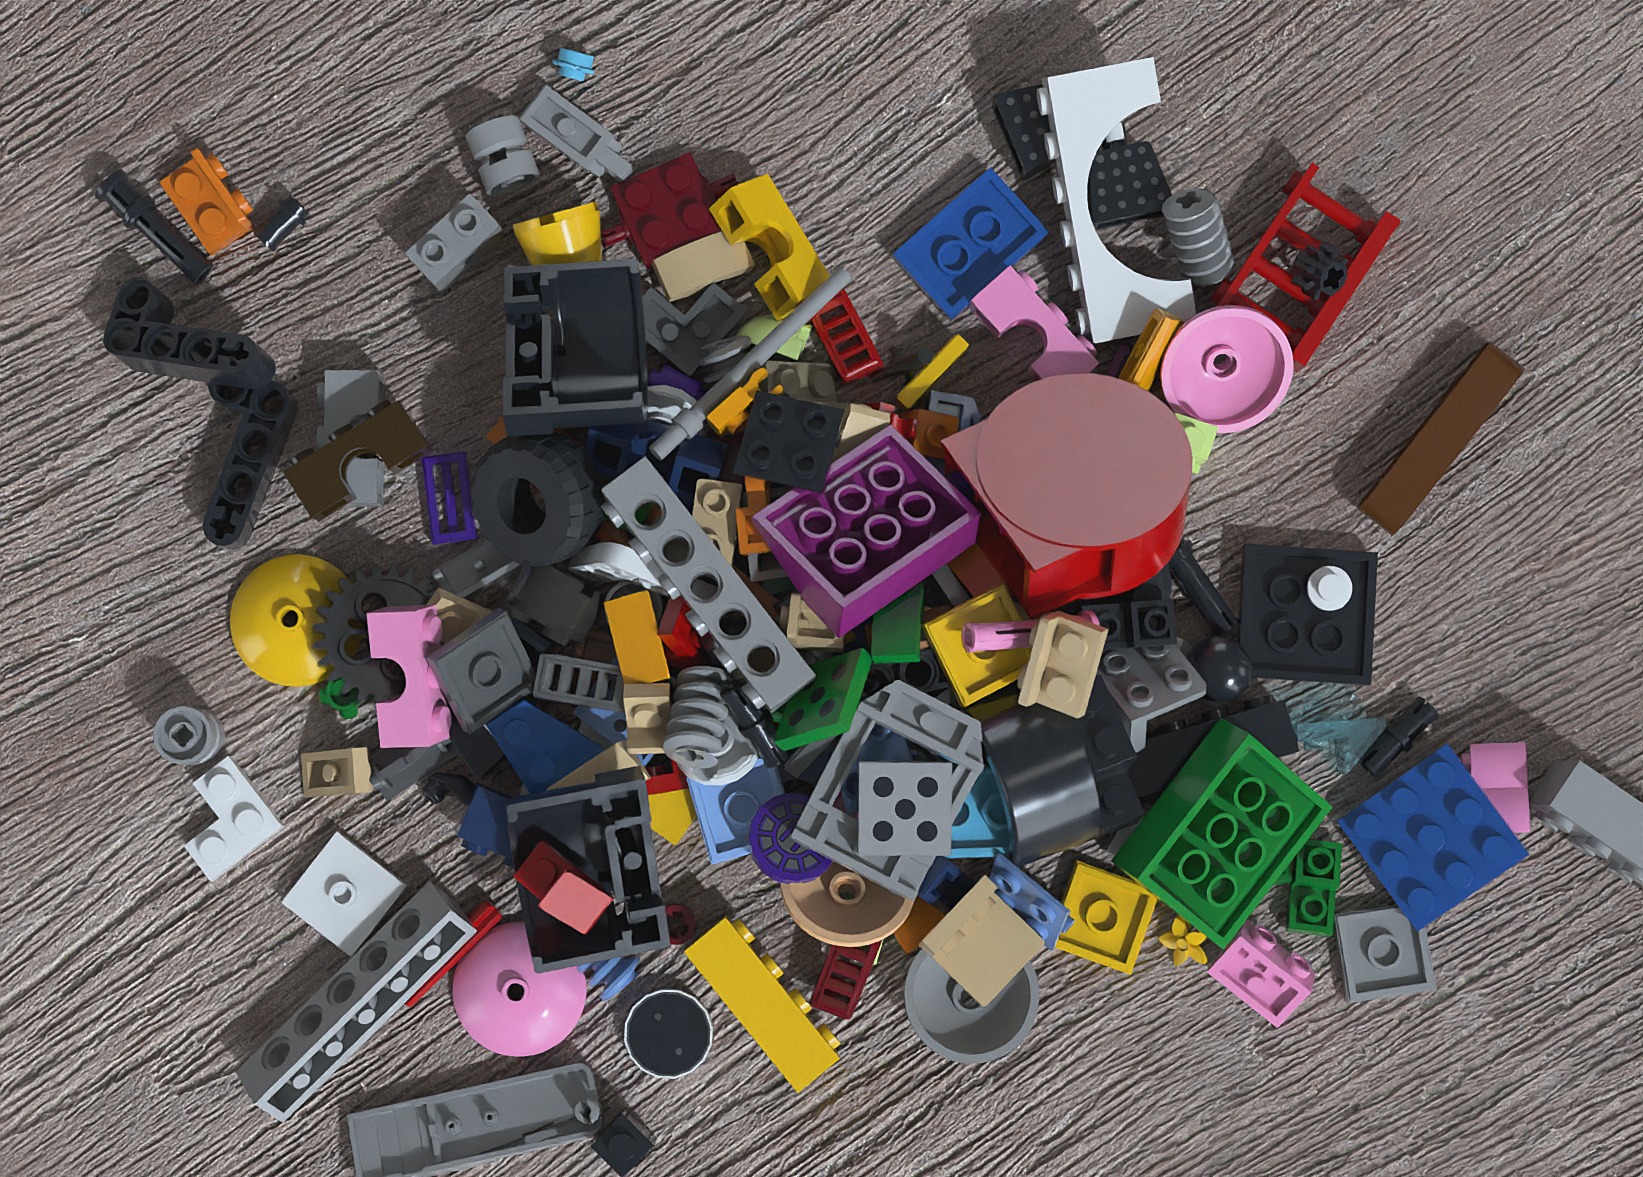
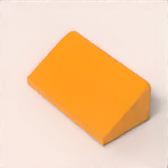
[1118,307,1184,391]
[604,590,670,684]

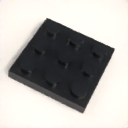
[1237,544,1378,686]

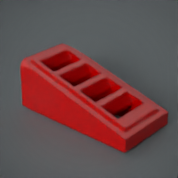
[810,289,884,388]

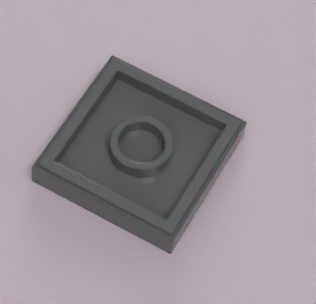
[426,608,537,734]

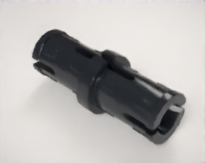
[720,678,791,768]
[1356,696,1440,778]

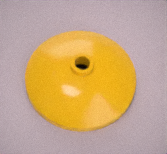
[230,554,364,687]

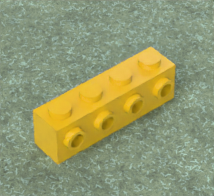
[684,915,841,1093]

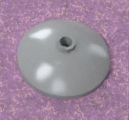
[904,949,1040,1064]

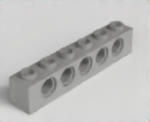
[601,456,816,713]
[236,881,477,1123]

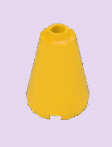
[512,202,602,265]

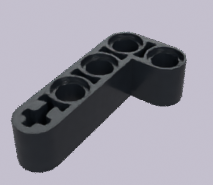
[103,277,276,389]
[203,380,298,550]

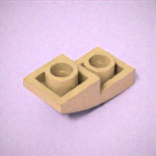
[651,231,755,302]

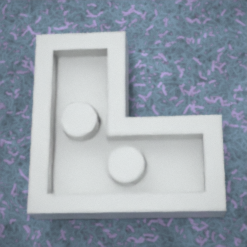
[184,756,285,881]

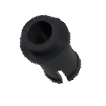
[253,195,310,252]

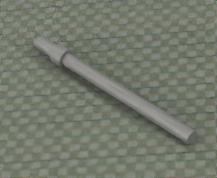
[649,267,852,461]

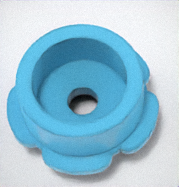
[552,47,595,81]

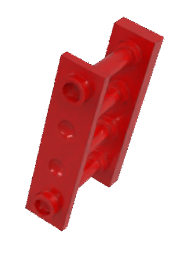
[1210,162,1401,373]

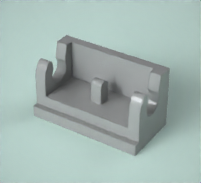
[431,539,529,601]

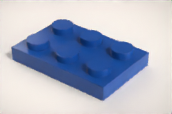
[892,167,1049,322]

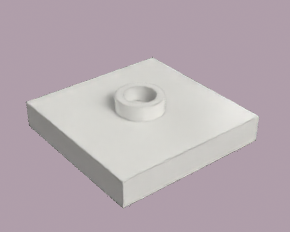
[281,831,409,957]

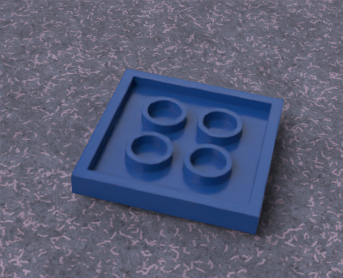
[1337,744,1530,932]

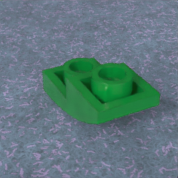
[871,583,925,664]
[1285,839,1343,937]

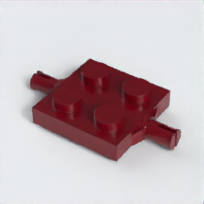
[601,152,739,269]

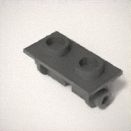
[368,738,459,801]

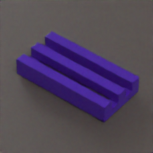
[422,451,478,545]

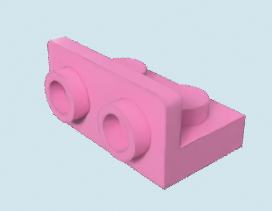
[1207,919,1315,1028]

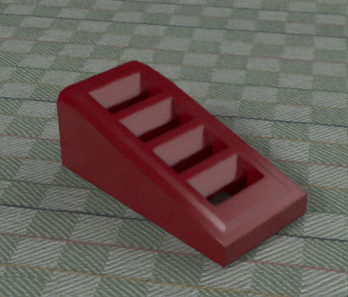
[809,939,883,1020]

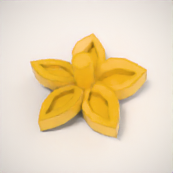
[1158,915,1207,967]

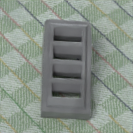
[533,653,625,713]

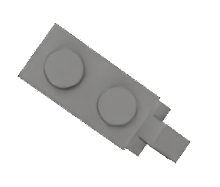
[519,84,634,182]

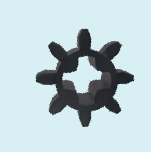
[1292,241,1348,300]

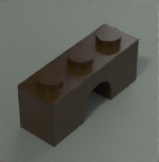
[283,400,433,522]

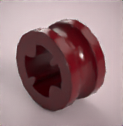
[665,904,697,945]

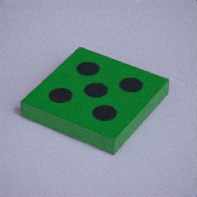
[773,648,872,751]

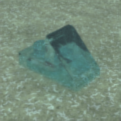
[1292,717,1387,774]

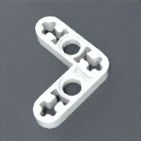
[567,542,718,599]

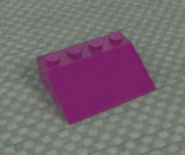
[752,425,982,638]

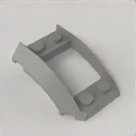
[790,680,985,901]

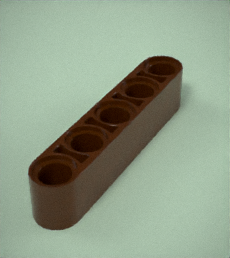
[1357,341,1525,536]

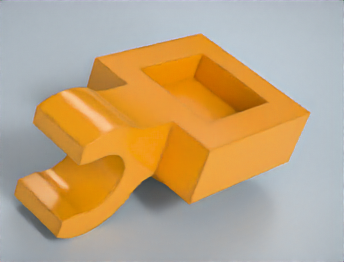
[706,367,784,438]

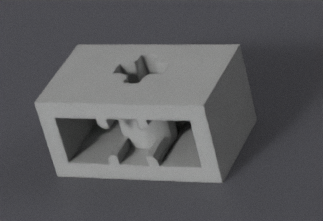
[404,193,506,294]

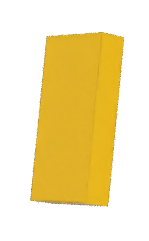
[896,334,969,412]

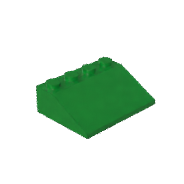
[1111,718,1332,950]

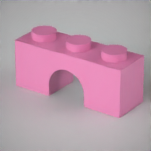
[968,265,1099,381]
[366,605,452,748]

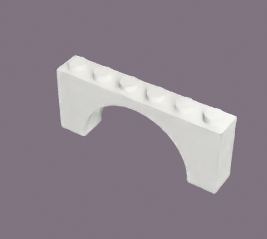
[1037,57,1196,344]

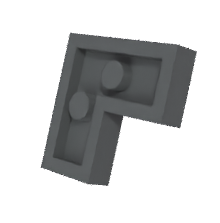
[643,282,747,378]

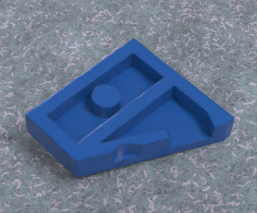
[486,698,605,794]

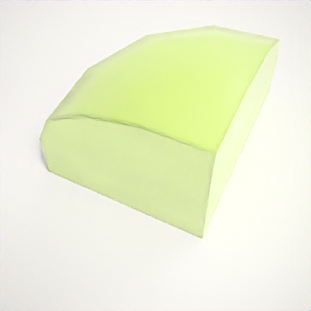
[736,314,813,362]

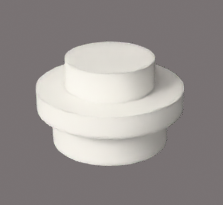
[1307,566,1352,611]

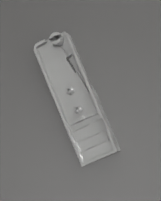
[347,1063,605,1177]

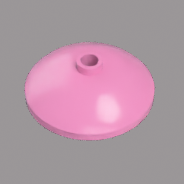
[1160,305,1293,433]
[453,922,587,1057]

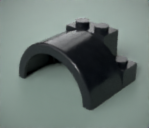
[502,259,648,437]
[948,674,1145,867]
[504,765,671,973]

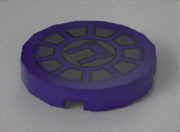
[748,793,832,884]

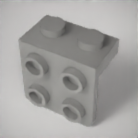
[1096,644,1207,753]

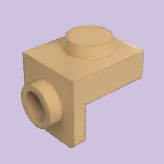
[779,593,845,653]

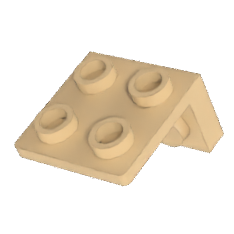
[919,875,1045,1007]

